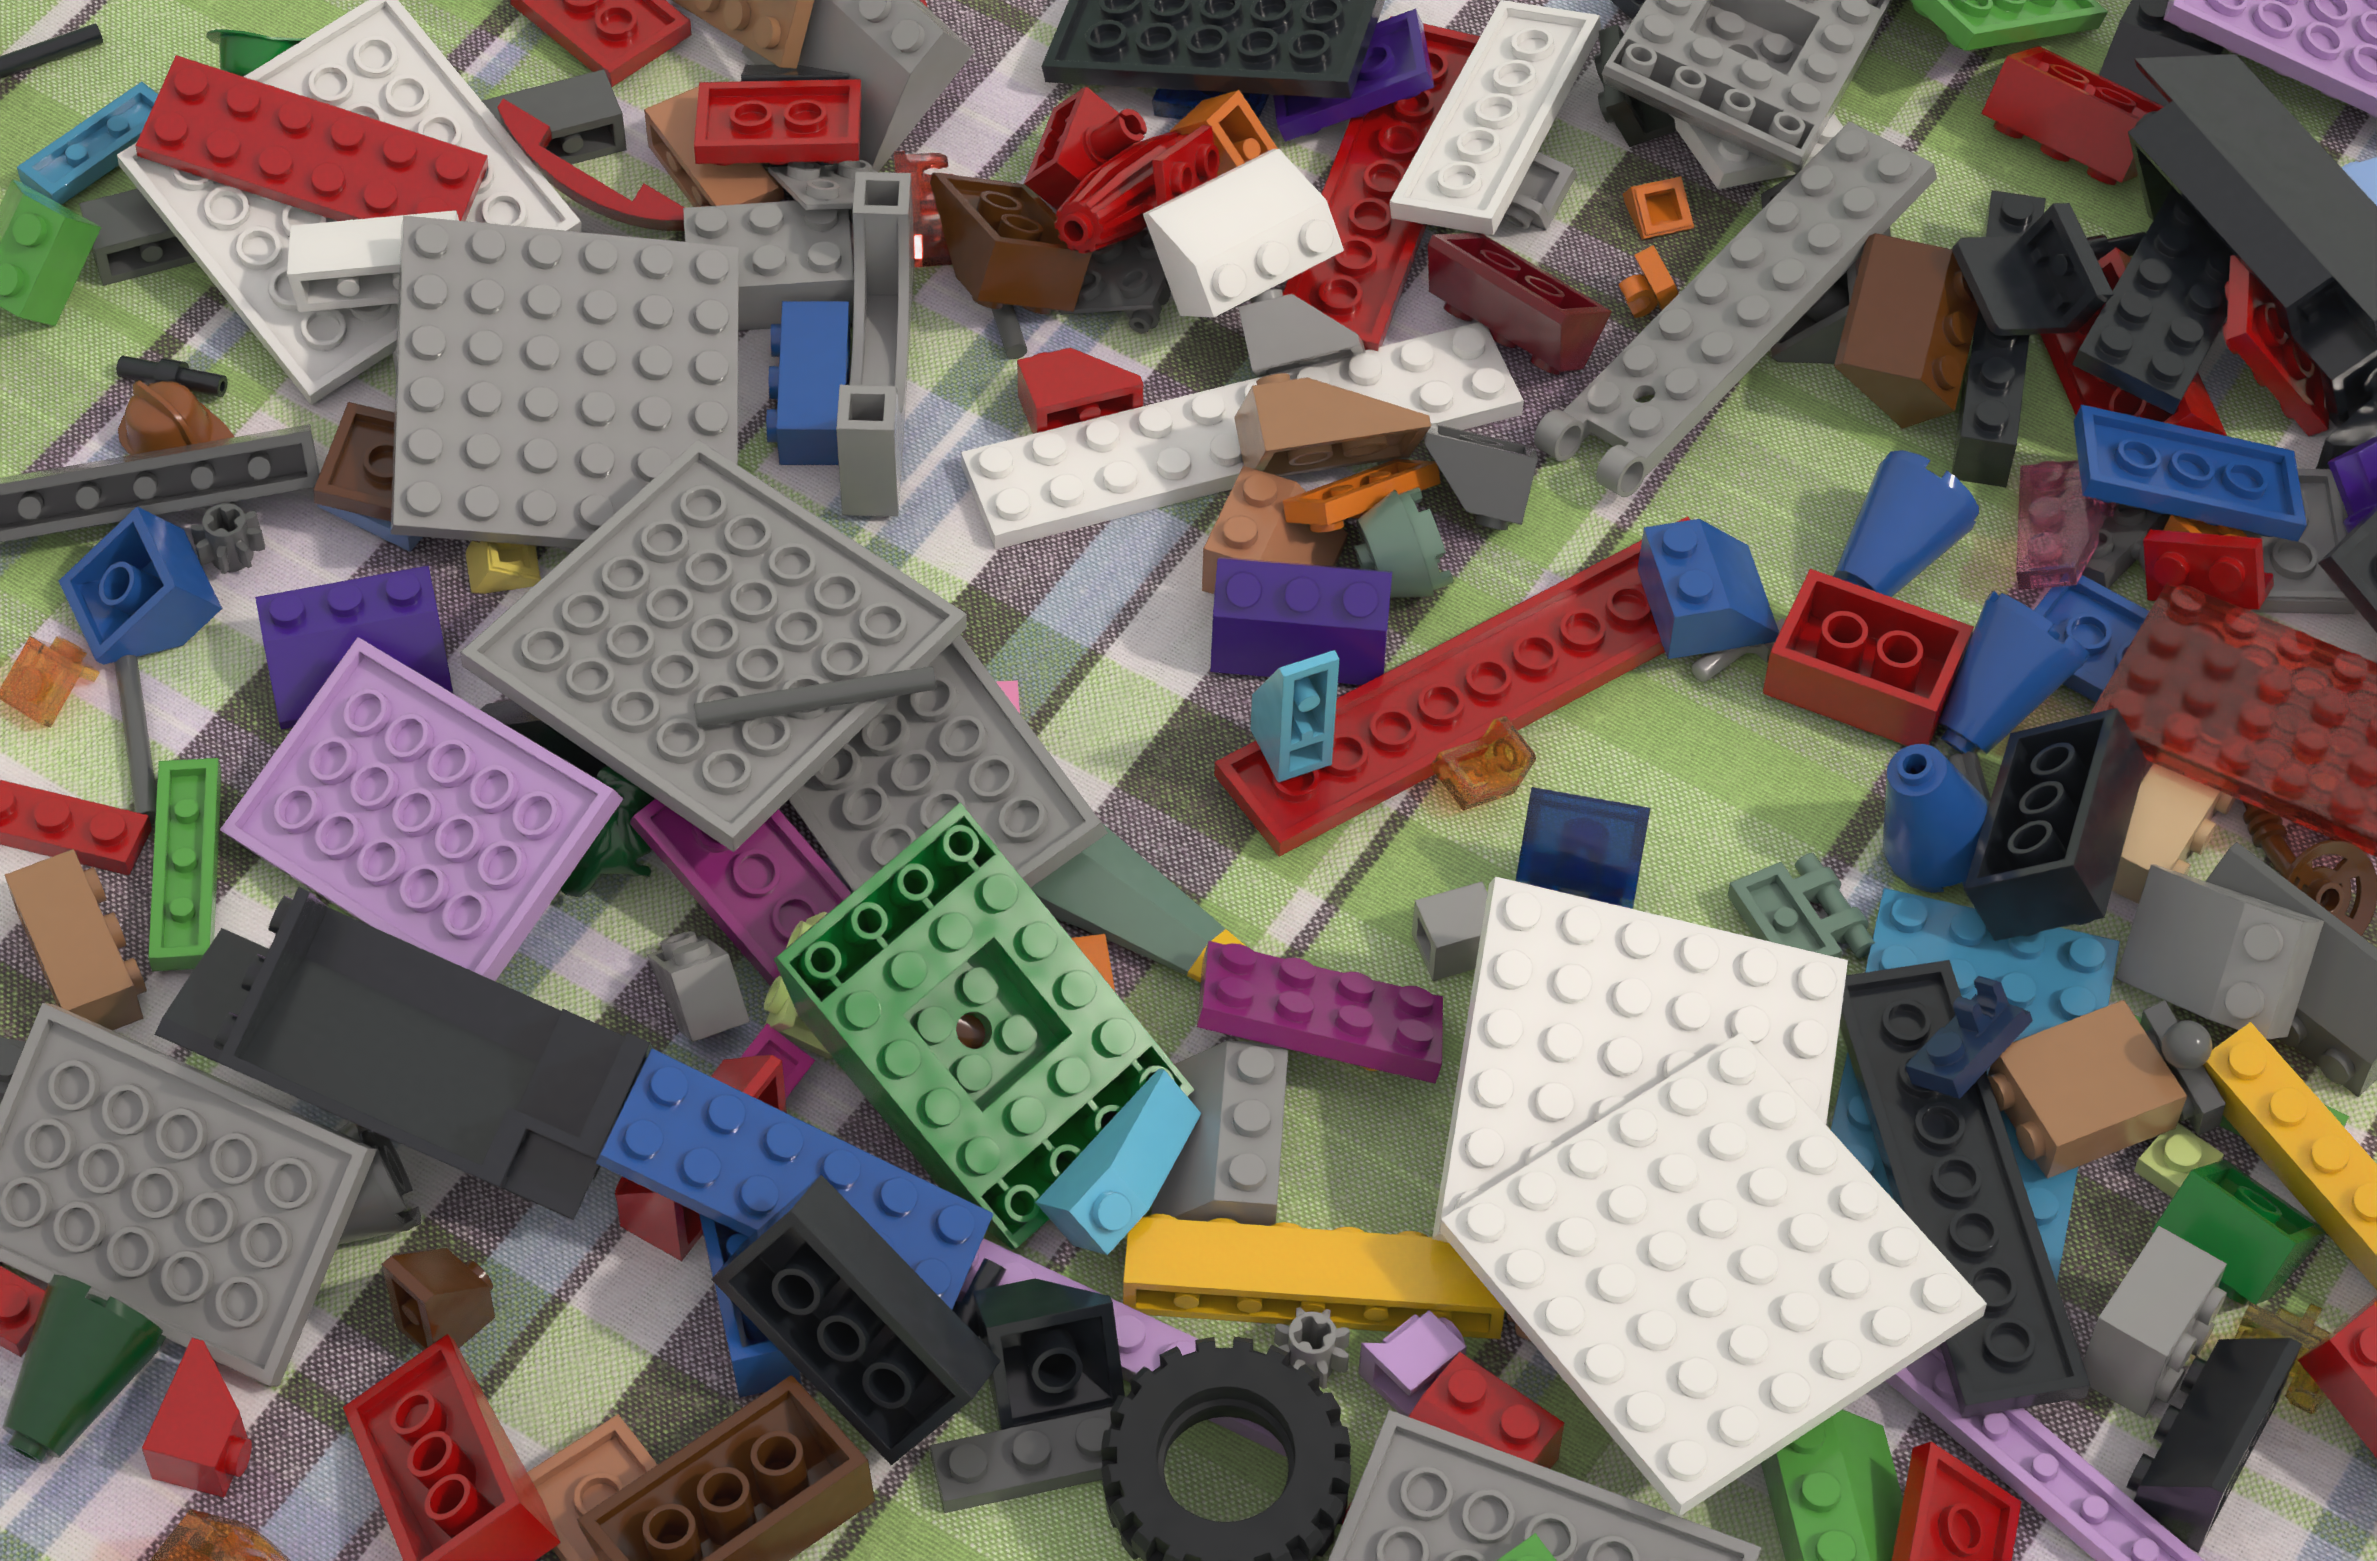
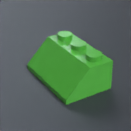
[1761,1409,1903,1561]

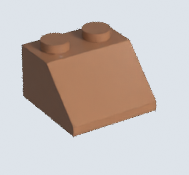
[1202,465,1348,595]

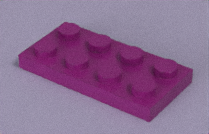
[630,799,851,986]
[1197,941,1443,1084]

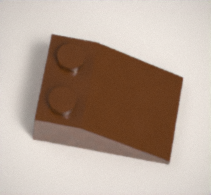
[930,172,1092,315]

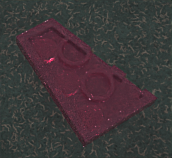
[2016,460,2119,590]

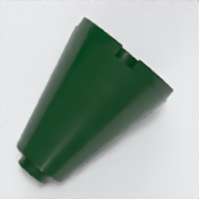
[2,1274,166,1463]

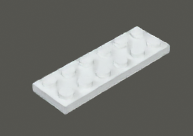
[1389,0,1601,236]

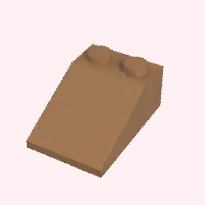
[1234,373,1431,477]

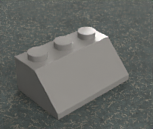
[1151,1040,1288,1226]

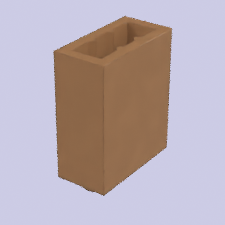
[1988,1000,2187,1179]

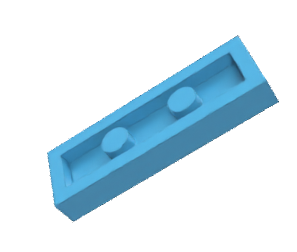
[17,82,158,205]

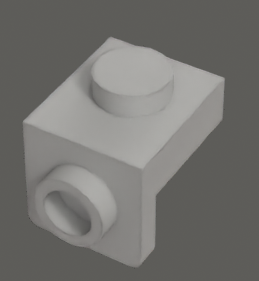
[1503,151,1577,231]

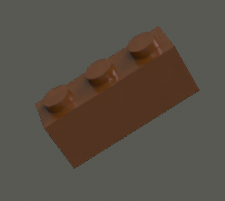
[1834,233,1979,429]

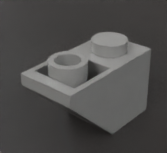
[647,931,750,1042]

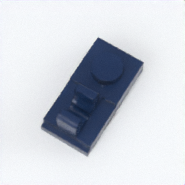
[1905,976,2033,1099]

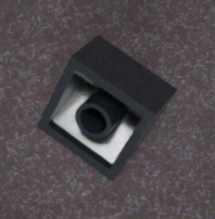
[2099,0,2230,106]

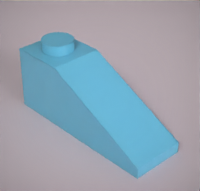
[1250,650,1339,782]
[1035,1069,1201,1255]

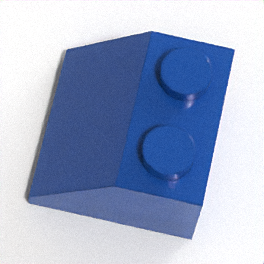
[59,507,223,665]
[1637,519,1779,659]

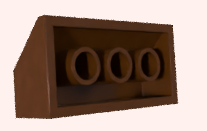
[577,1375,875,1561]

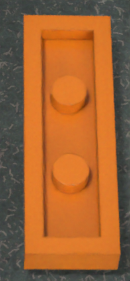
[1283,459,1441,532]

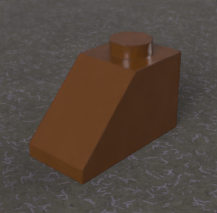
[381,1248,495,1351]

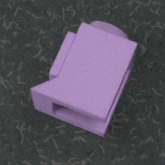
[1358,1310,1467,1416]

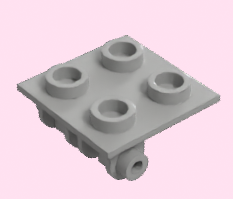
[768,159,877,224]

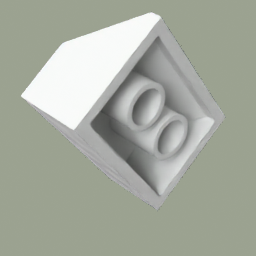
[1143,149,1344,317]

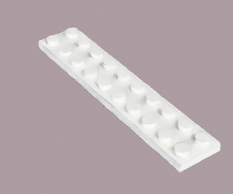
[961,322,1524,550]

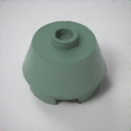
[1354,487,1453,598]

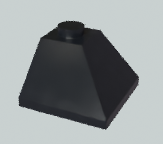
[973,1278,1125,1430]

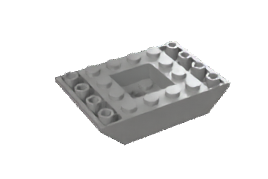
[1602,0,1892,174]

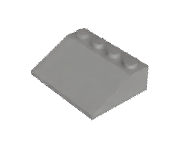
[742,0,975,172]

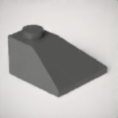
[1424,423,1538,530]

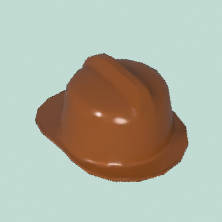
[118,380,235,455]

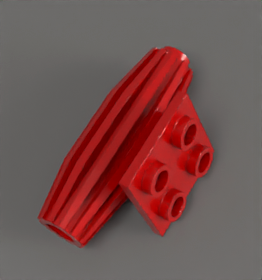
[1054,125,1220,254]

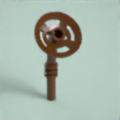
[2230,747,2377,936]

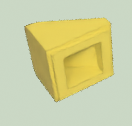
[466,541,541,594]

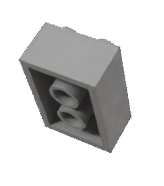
[683,201,854,331]

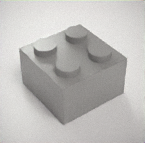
[2083,1226,2227,1418]

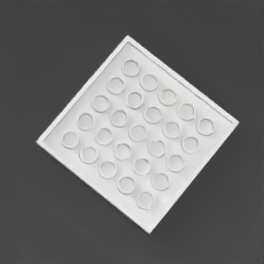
[117,0,581,405]
[1432,877,1848,1243]
[1439,1032,1987,1517]

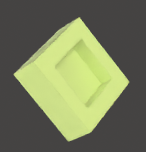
[2134,1123,2224,1198]

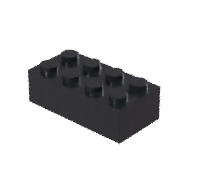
[1964,708,2147,941]
[711,1175,1001,1465]

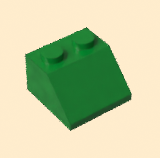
[2151,1159,2326,1305]

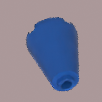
[1833,450,1979,597]
[1938,591,2090,755]
[1883,744,1990,893]

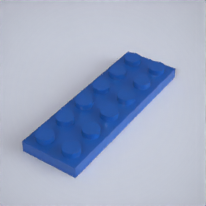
[596,1048,994,1309]

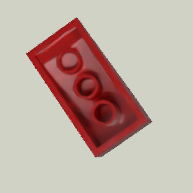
[343,1334,561,1561]

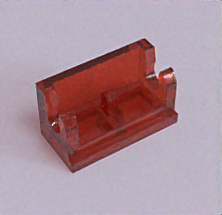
[894,151,954,268]

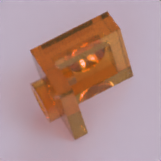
[0,636,100,728]
[1430,716,1536,811]

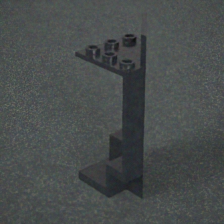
[2128,54,2377,428]
[154,887,654,1220]

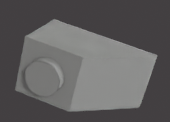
[1238,289,1366,377]

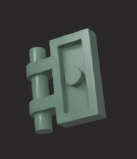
[1727,853,1875,958]

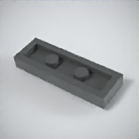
[930,1407,1112,1513]

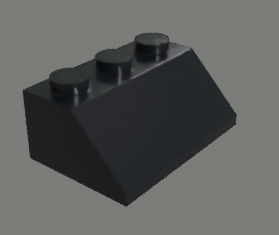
[2126,1338,2302,1553]

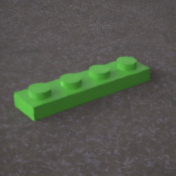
[148,758,222,972]

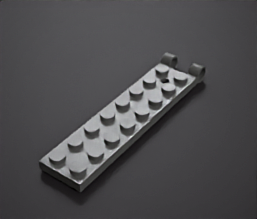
[1534,121,1937,497]

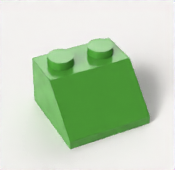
[0,179,101,326]

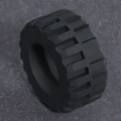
[1101,1337,1351,1561]

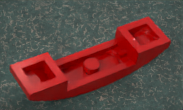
[497,98,685,231]

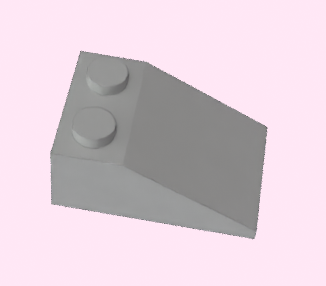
[2116,864,2324,1040]

